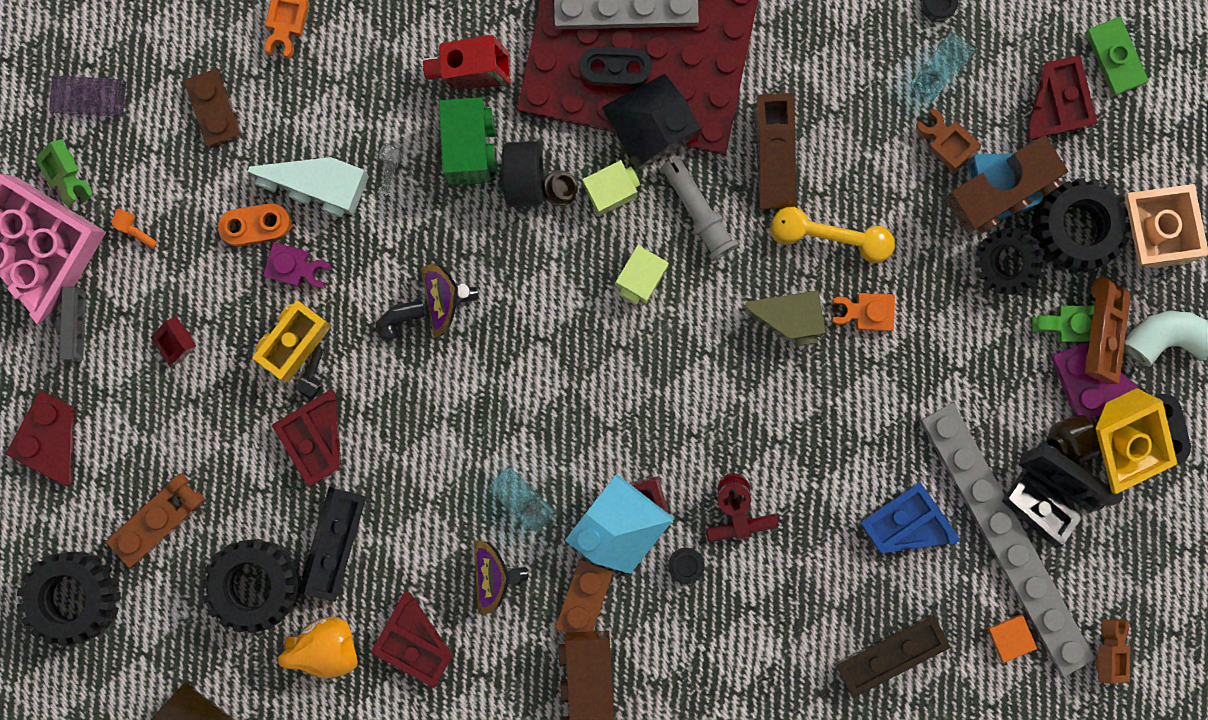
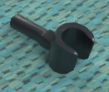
[297,347,324,400]

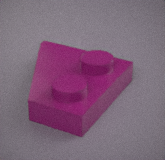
[1050,342,1141,419]

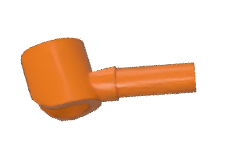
[112,209,158,249]

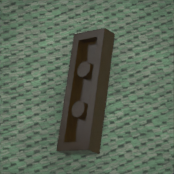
[835,614,951,698]

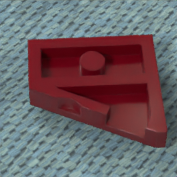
[1026,55,1098,142]
[272,389,342,487]
[5,390,76,487]
[371,590,453,688]

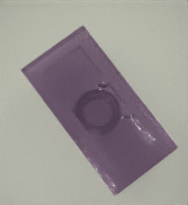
[49,75,126,117]

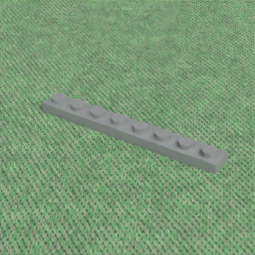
[919,403,1096,677]

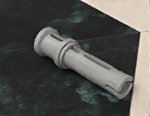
[661,156,739,261]

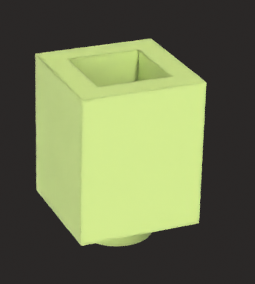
[582,160,640,217]
[615,245,669,305]

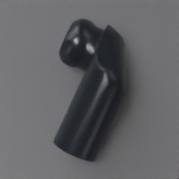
[376,300,425,341]

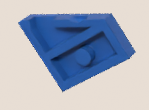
[859,482,960,553]

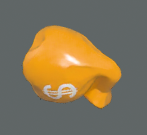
[278,616,358,679]

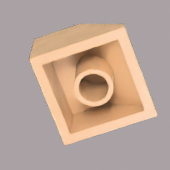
[1124,184,1208,268]

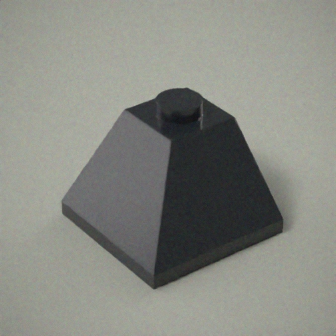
[602,74,701,170]

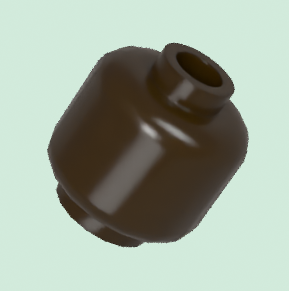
[1046,415,1101,465]

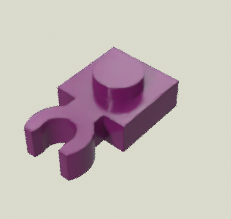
[263,242,332,289]

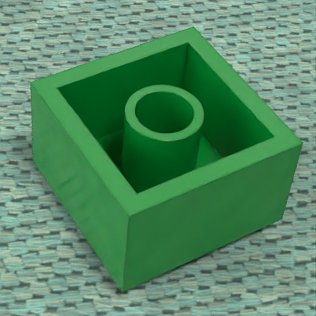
[439,97,498,186]

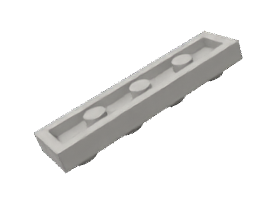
[554,0,699,29]

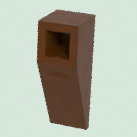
[754,93,796,210]

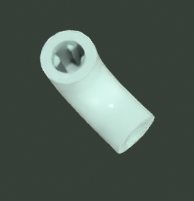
[1124,311,1208,367]

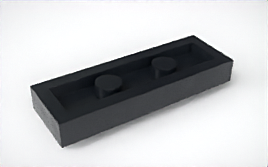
[298,486,367,602]

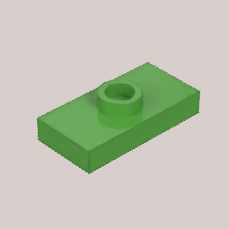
[1085,16,1149,97]

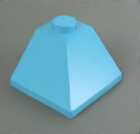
[565,474,674,574]

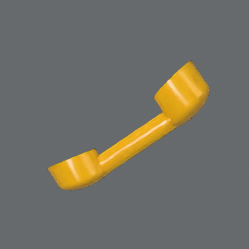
[769,207,895,263]

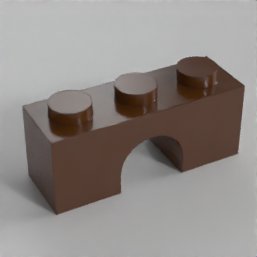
[945,135,1069,234]

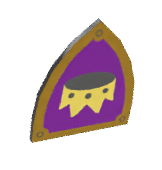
[421,264,478,338]
[474,541,528,614]

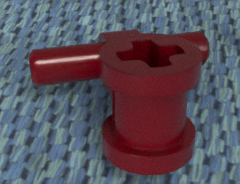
[706,473,779,542]

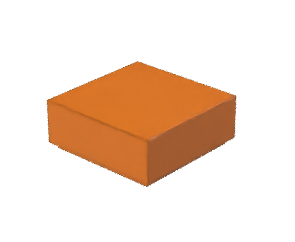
[987,614,1037,663]

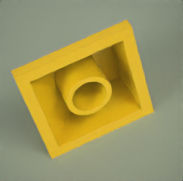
[1096,388,1177,494]

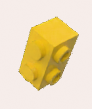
[252,300,332,383]

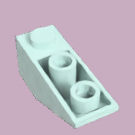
[247,157,369,217]

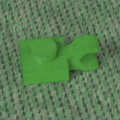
[35,139,92,207]
[1032,306,1094,343]

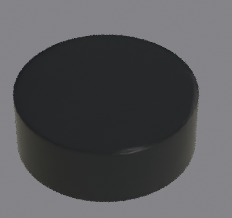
[921,0,958,22]

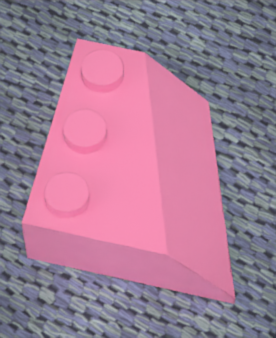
[0,174,106,324]

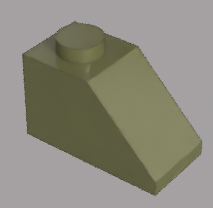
[744,290,826,347]

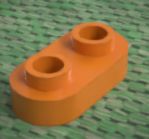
[218,203,292,247]

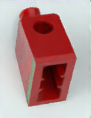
[423,35,511,90]

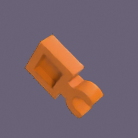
[265,0,310,59]
[831,293,895,332]

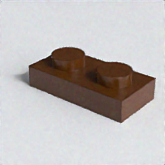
[184,68,243,149]

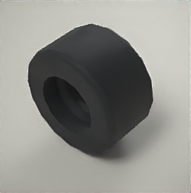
[502,141,544,207]

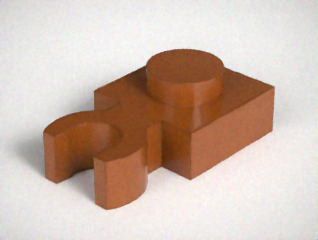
[916,109,981,174]
[1096,619,1131,684]

